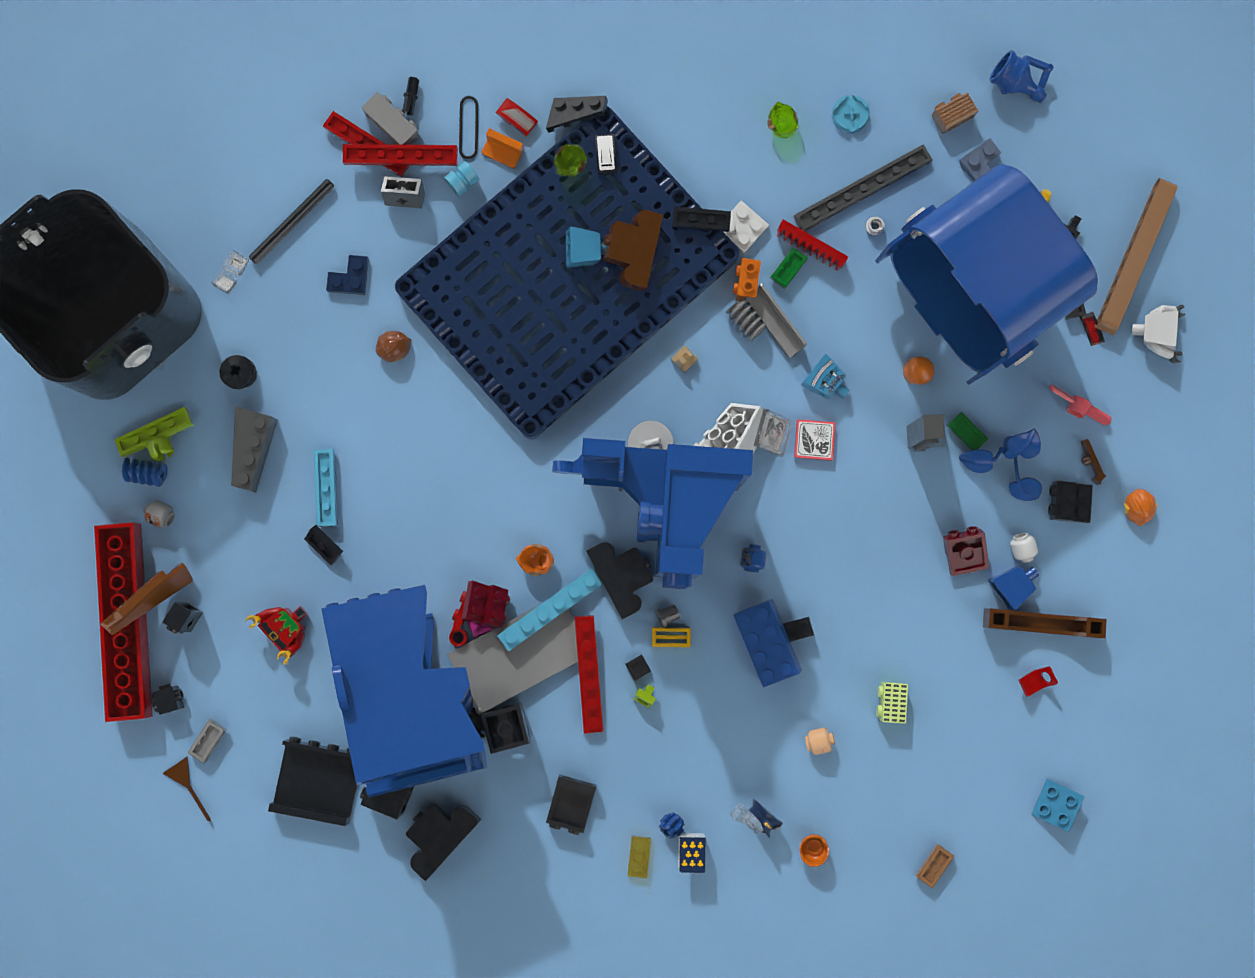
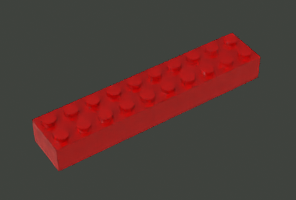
[94,522,153,722]

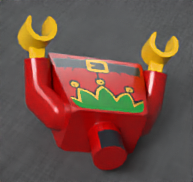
[244,606,308,665]

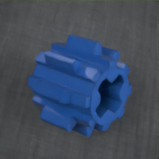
[659,812,685,839]

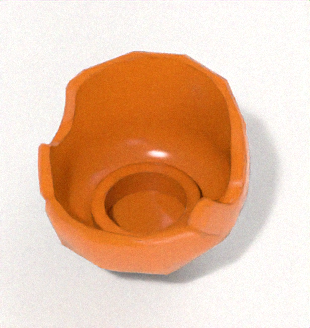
[903,356,935,385]
[799,834,829,867]

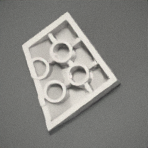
[693,403,765,453]

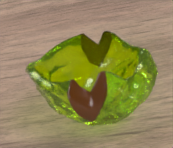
[554,144,587,177]

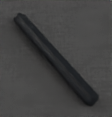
[249,179,334,264]

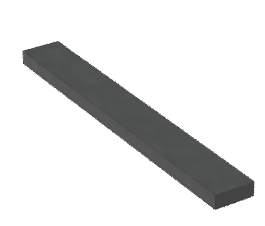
[793,144,933,231]

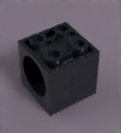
[481,702,531,754]
[360,786,415,820]

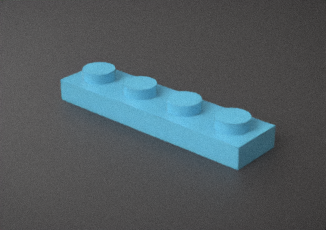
[314,449,337,527]

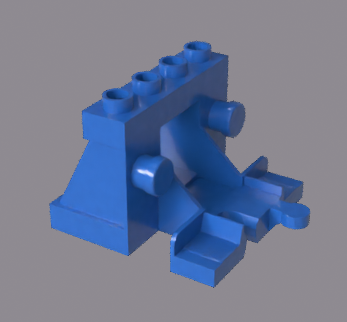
[552,438,753,589]

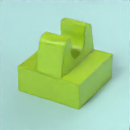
[632,684,656,709]

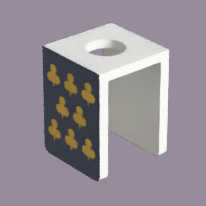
[678,833,706,873]

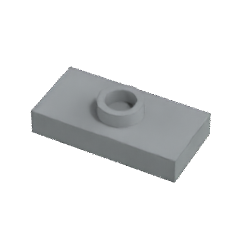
[187,719,227,763]

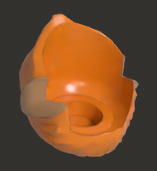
[516,544,554,576]

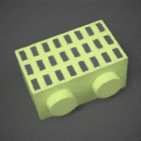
[876,682,908,724]

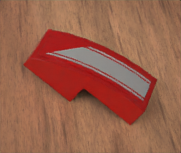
[495,98,538,137]

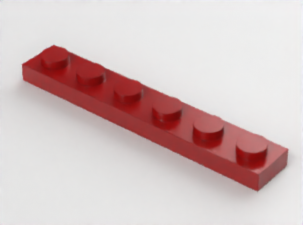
[343,144,458,166]
[574,615,603,734]

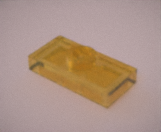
[627,835,651,878]

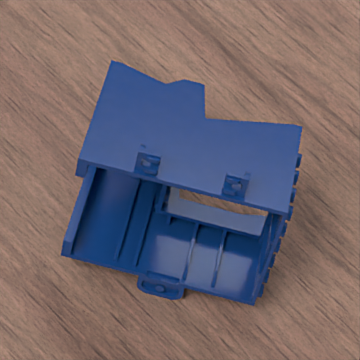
[321,585,488,798]

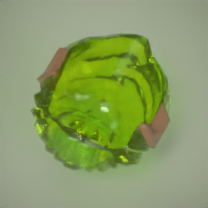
[767,101,799,139]

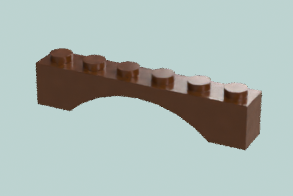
[983,608,1107,639]

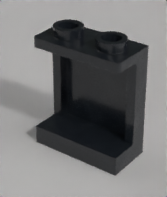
[546,774,597,835]

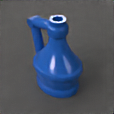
[989,50,1054,103]

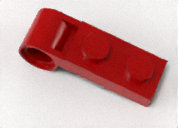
[449,591,469,646]

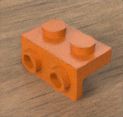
[733,258,761,301]

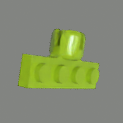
[114,407,194,461]

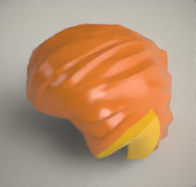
[1124,489,1158,526]

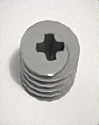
[725,300,766,342]

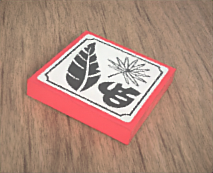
[794,419,835,461]

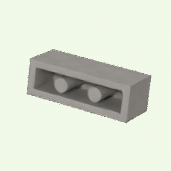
[361,92,420,145]

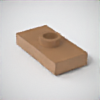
[915,844,954,889]

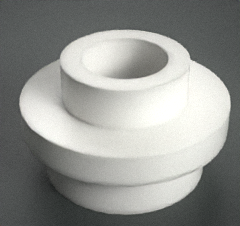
[866,217,885,236]

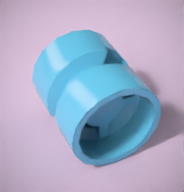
[444,161,480,197]

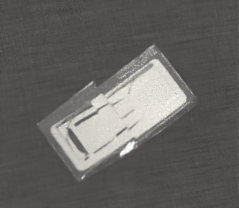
[212,250,249,294]

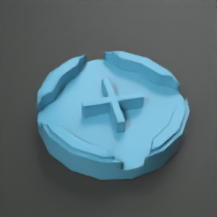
[832,95,870,133]

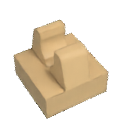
[671,345,698,373]

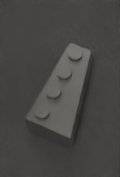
[231,406,278,493]
[906,414,946,452]

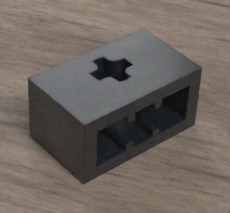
[162,602,203,634]

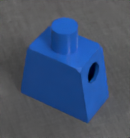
[988,566,1039,610]

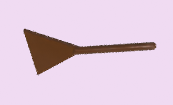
[163,757,211,821]

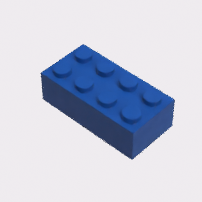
[733,599,802,688]

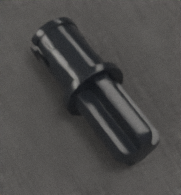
[402,76,419,116]

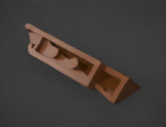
[101,563,193,635]

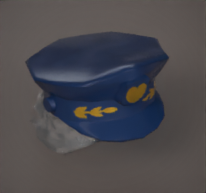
[731,799,783,838]

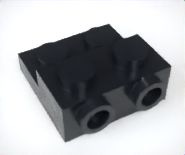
[1048,481,1093,523]

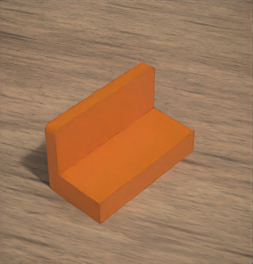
[481,128,524,169]

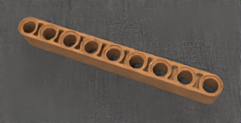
[1095,178,1178,335]

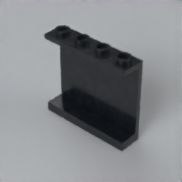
[268,737,357,826]

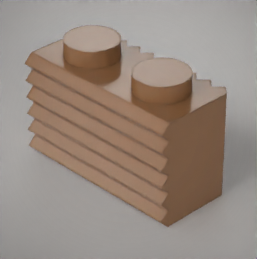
[932,93,978,134]

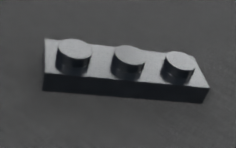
[672,207,731,232]

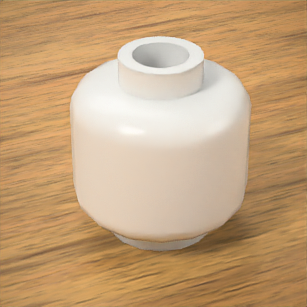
[1010,533,1038,563]

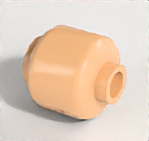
[805,728,835,755]

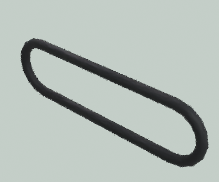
[459,96,478,159]

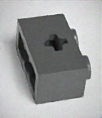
[381,176,425,209]

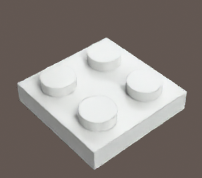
[723,201,769,254]

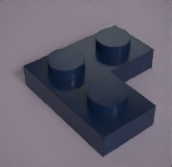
[326,255,369,295]

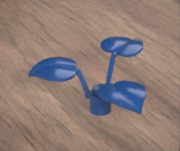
[959,428,1042,501]

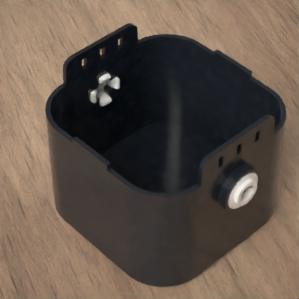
[0,189,201,400]

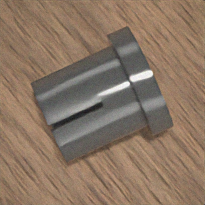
[655,605,680,628]

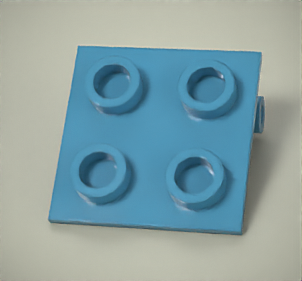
[1031,779,1085,832]

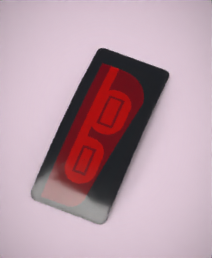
[1079,312,1105,346]

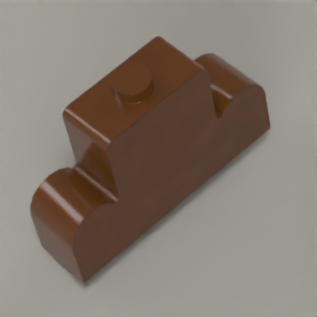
[603,210,663,291]

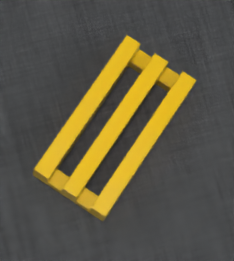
[652,627,691,647]

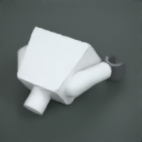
[1132,305,1186,363]

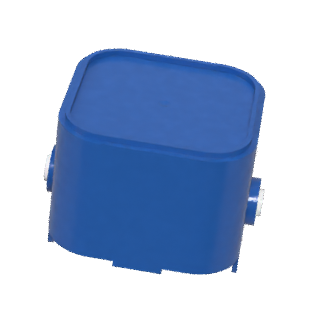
[875,164,1098,385]

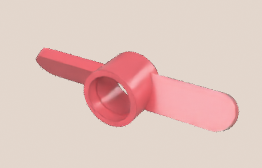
[1048,384,1112,425]

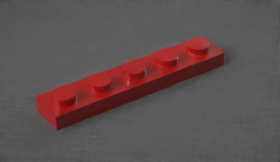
[323,111,410,178]

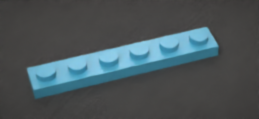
[497,568,603,652]

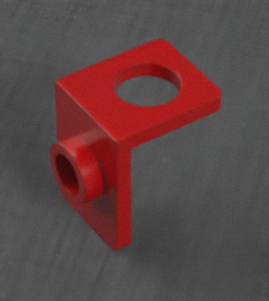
[1018,666,1058,697]

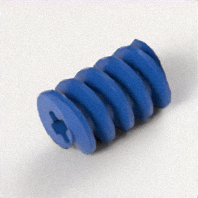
[122,457,167,487]

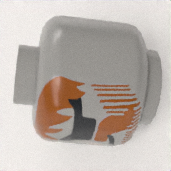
[143,500,175,528]

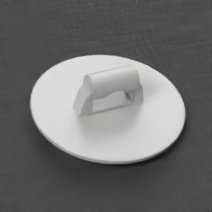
[628,421,673,450]

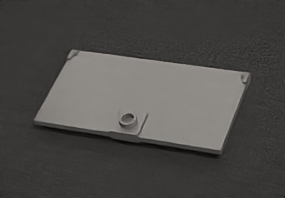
[447,606,578,716]

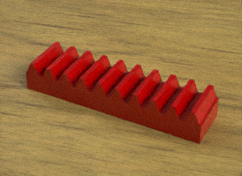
[777,219,849,271]

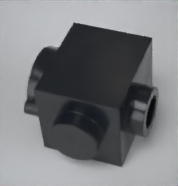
[152,683,184,715]

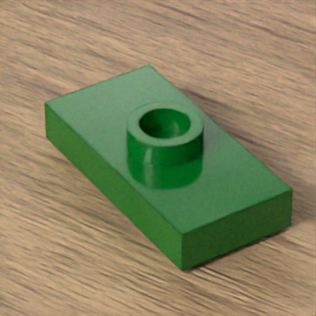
[770,248,808,289]
[947,412,988,451]

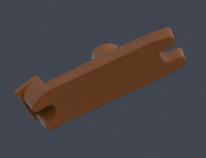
[1081,439,1106,485]

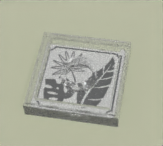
[754,409,793,457]

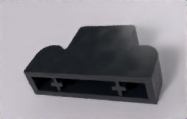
[586,542,653,620]
[406,803,481,882]

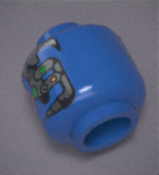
[740,544,767,573]

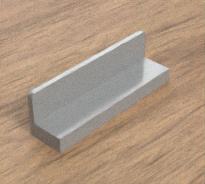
[744,283,807,359]

